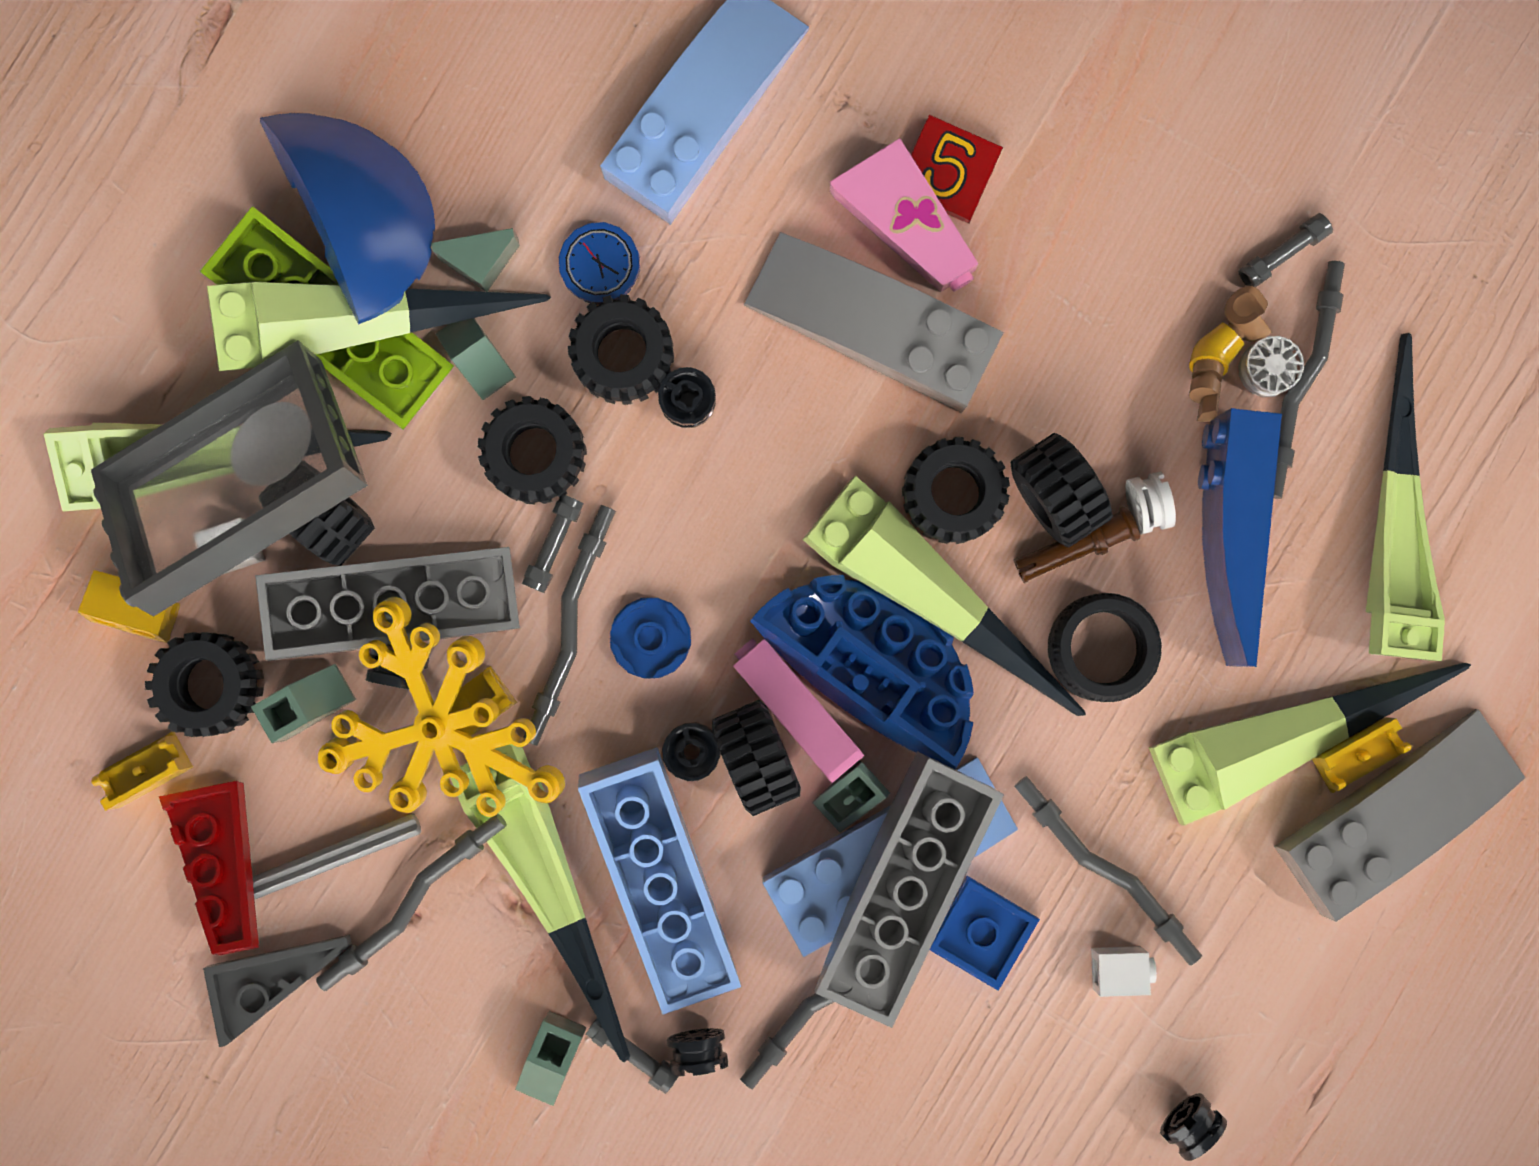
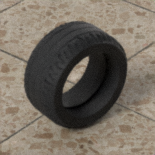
[1048,593,1162,702]

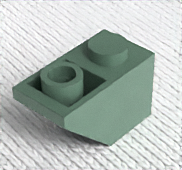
[251,664,356,743]
[515,1011,587,1106]

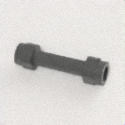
[1238,213,1333,287]
[522,494,584,593]
[585,1018,679,1094]

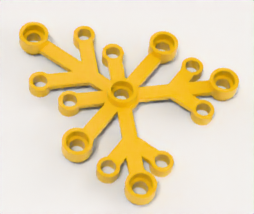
[318,597,565,817]

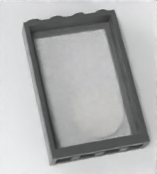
[91,340,368,617]

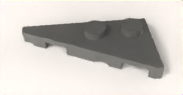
[203,935,352,1047]

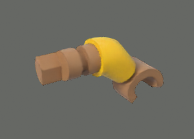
[1189,286,1272,422]

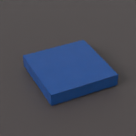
[930,875,1040,991]

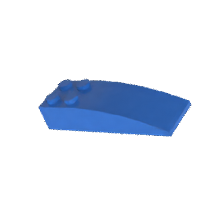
[1198,408,1282,667]

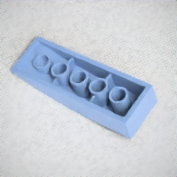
[600,0,809,225]
[578,747,741,1015]
[763,757,1018,957]

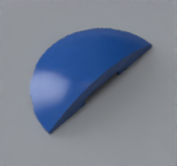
[260,113,435,325]
[750,575,974,769]

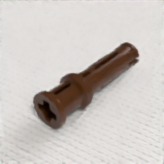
[1014,505,1140,583]

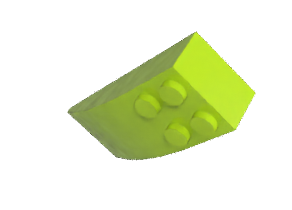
[200,206,454,430]

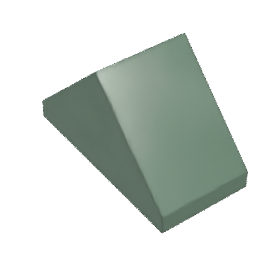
[431,228,520,292]
[435,318,516,400]
[812,760,890,833]

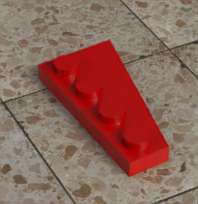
[158,781,259,955]

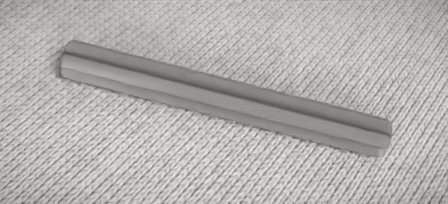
[253,814,421,899]

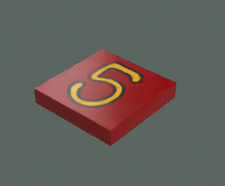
[911,115,1003,224]

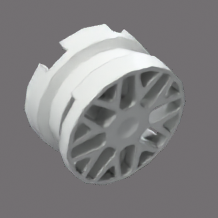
[1238,336,1304,397]
[1125,471,1176,535]

